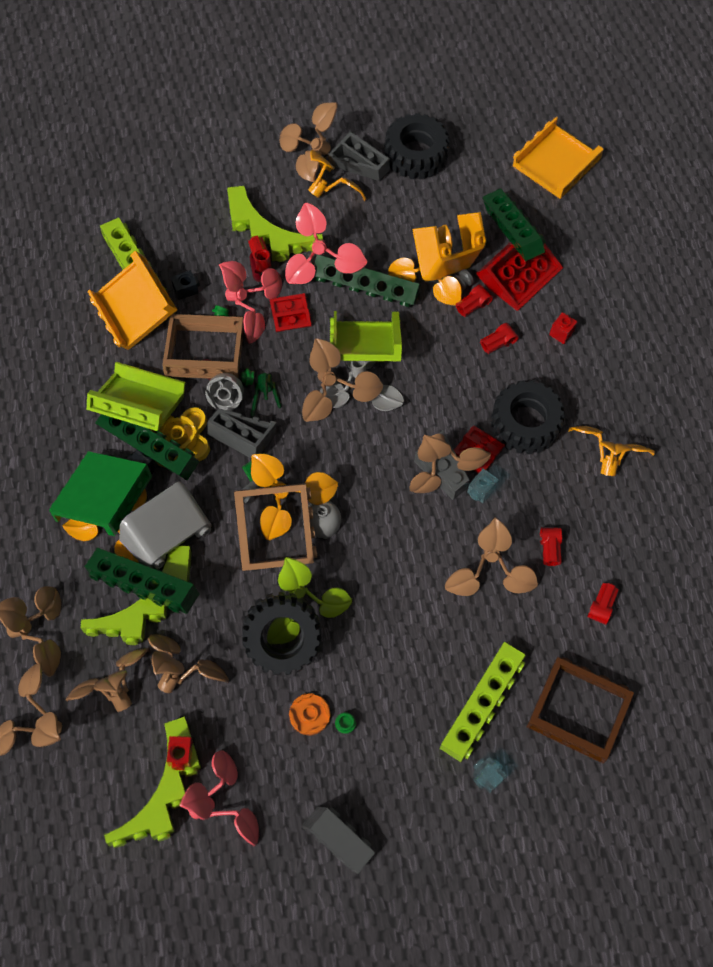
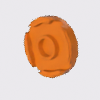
[289,693,330,736]

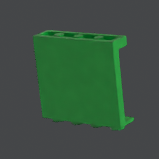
[49,451,152,536]

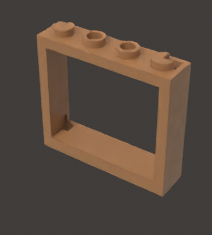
[162,314,244,379]
[234,483,317,571]

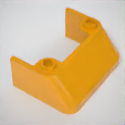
[413,212,486,281]

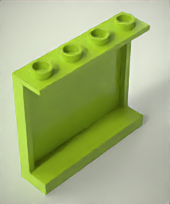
[330,311,402,361]
[86,362,185,431]

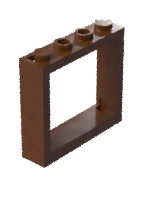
[526,657,634,763]

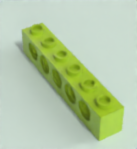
[100,218,167,292]
[439,642,525,762]

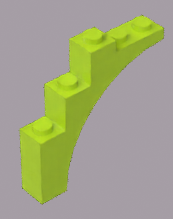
[227,186,323,262]
[80,546,191,645]
[104,717,201,848]

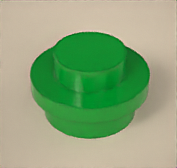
[212,305,229,317]
[241,368,254,387]
[335,713,356,734]

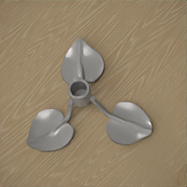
[320,361,404,411]

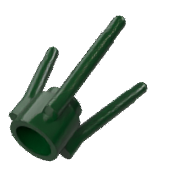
[251,373,281,418]

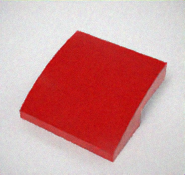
[270,293,312,332]
[454,425,505,476]

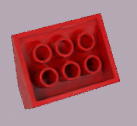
[476,242,563,311]

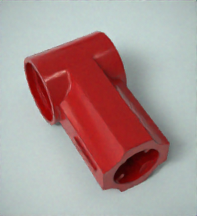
[248,236,271,273]
[456,285,493,317]
[480,323,519,354]
[540,527,562,566]
[587,583,619,625]

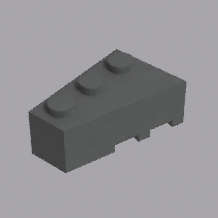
[328,132,390,181]
[208,409,277,458]
[414,430,469,500]
[301,806,375,874]

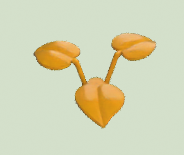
[308,149,366,201]
[388,224,462,305]
[568,426,655,476]
[251,454,338,540]
[62,489,147,563]

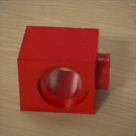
[549,312,578,344]
[167,736,193,770]

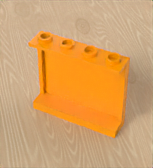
[513,117,604,199]
[87,251,177,350]

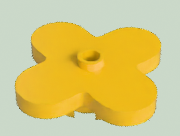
[151,408,210,468]

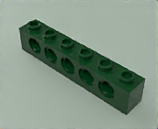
[482,188,545,261]
[314,254,421,307]
[95,414,200,481]
[84,547,200,614]

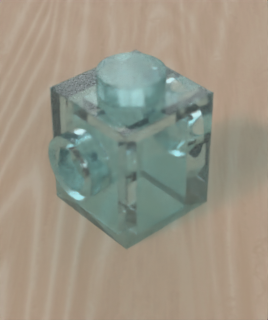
[467,468,499,503]
[472,757,507,794]

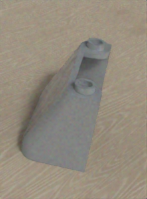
[119,481,211,570]

